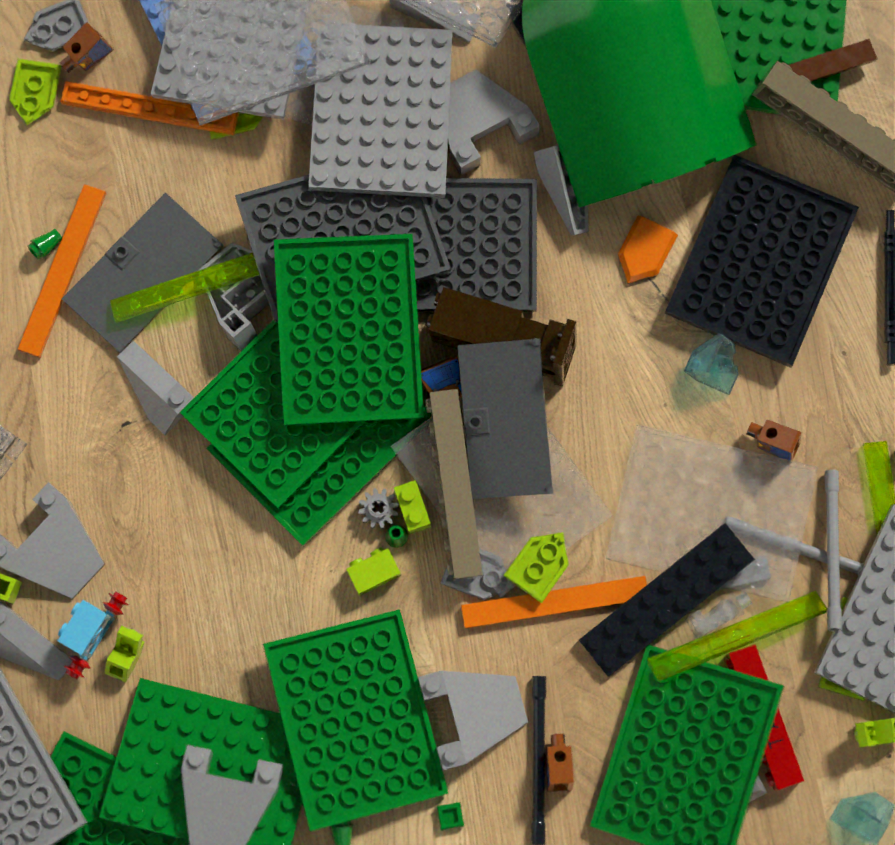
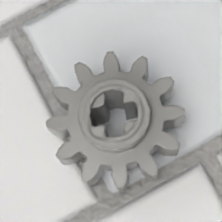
[358,488,399,530]

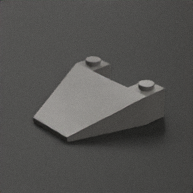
[448,70,540,176]
[198,243,269,351]
[0,482,105,599]
[418,671,528,770]
[182,745,283,845]

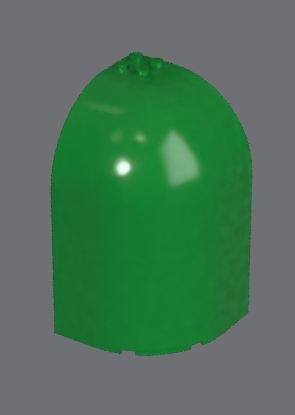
[522,0,757,208]

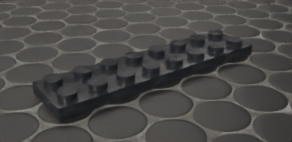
[579,523,755,677]

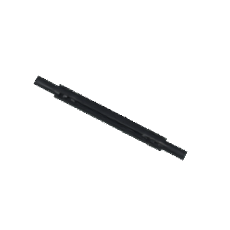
[884,210,895,366]

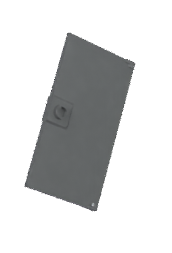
[62,192,224,353]
[458,338,554,499]

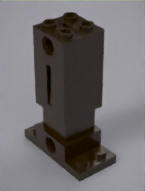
[426,287,577,387]

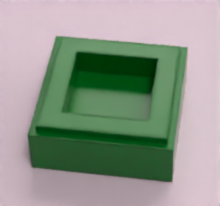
[437,802,464,830]

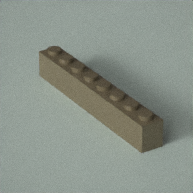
[425,389,483,580]

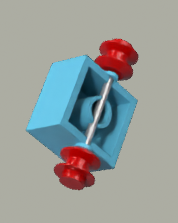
[57,591,129,680]

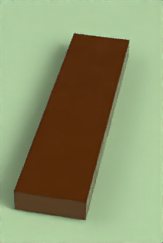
[789,39,877,82]

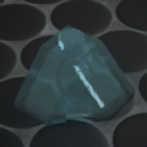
[684,333,739,395]
[830,792,895,845]

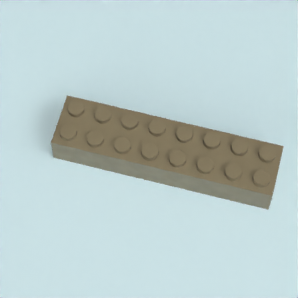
[752,61,895,192]

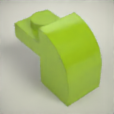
[105,626,144,683]
[854,718,895,747]

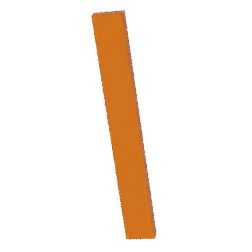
[60,81,239,135]
[18,184,106,358]
[461,576,647,629]

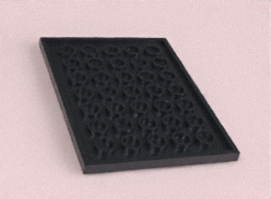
[664,155,859,368]

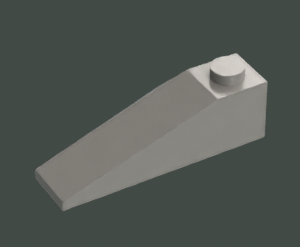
[534,146,588,236]
[0,601,72,680]

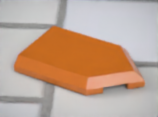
[618,215,678,284]

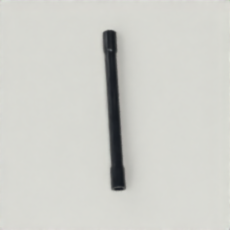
[531,676,546,845]

